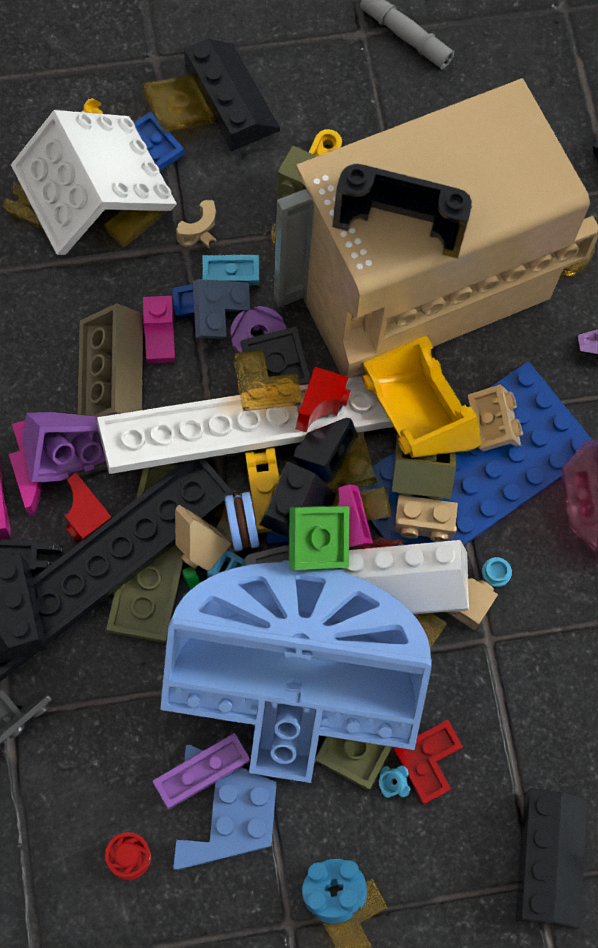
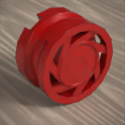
[105,832,151,881]

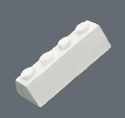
[341,540,469,614]

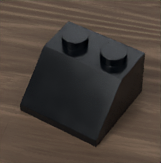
[259,461,336,538]

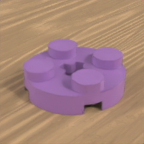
[231,306,287,359]

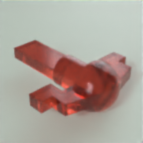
[362,537,404,549]

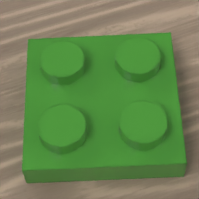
[289,506,349,570]

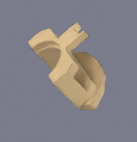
[176,200,217,248]

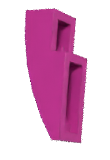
[9,420,43,517]

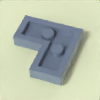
[193,279,250,339]

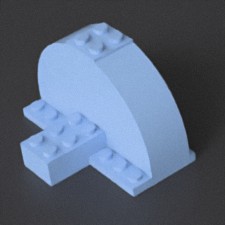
[160,560,432,783]

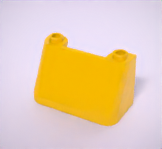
[362,335,481,458]

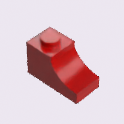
[295,367,351,432]
[65,473,112,542]

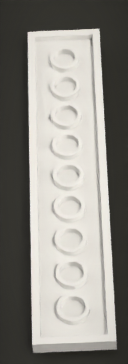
[97,376,393,474]

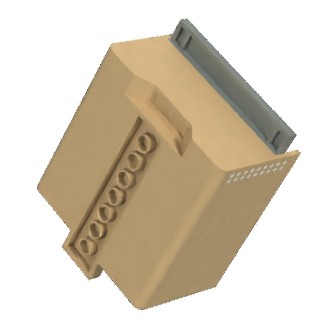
[274,78,598,378]

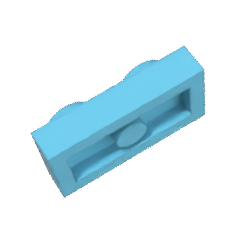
[202,255,259,285]

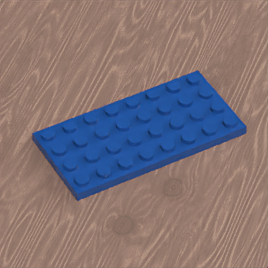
[346,361,598,547]

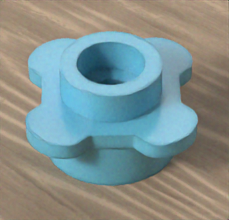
[379,766,410,798]

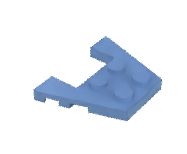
[173,745,277,870]

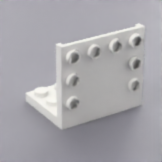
[11,110,177,255]

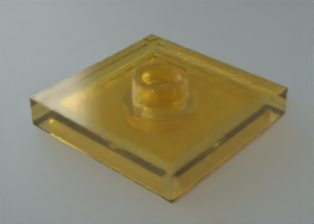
[142,75,214,132]

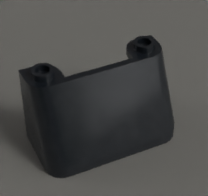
[332,164,472,259]

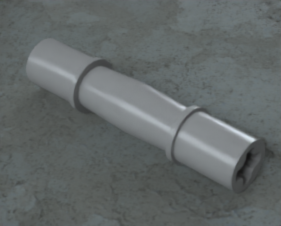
[360,0,455,69]

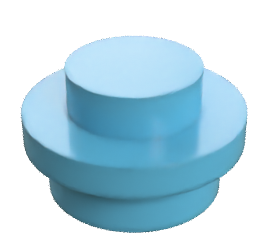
[482,557,512,587]

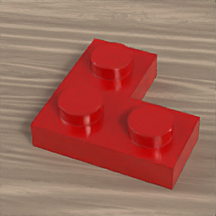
[393,720,463,805]

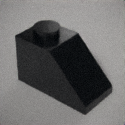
[294,417,358,482]

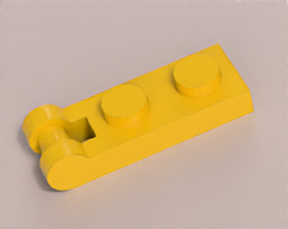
[245,448,279,533]

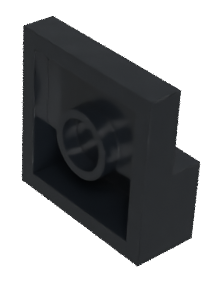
[240,326,311,393]

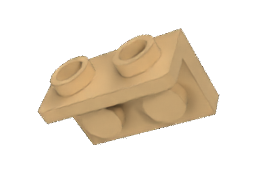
[468,384,523,452]
[394,495,458,542]

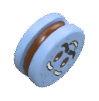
[225,492,259,551]

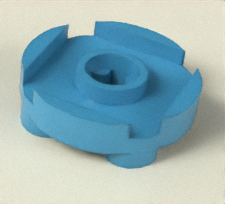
[302,859,368,924]

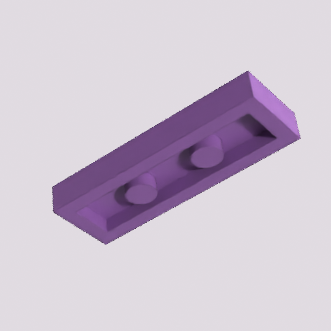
[153,733,250,810]

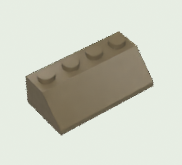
[77,303,143,417]

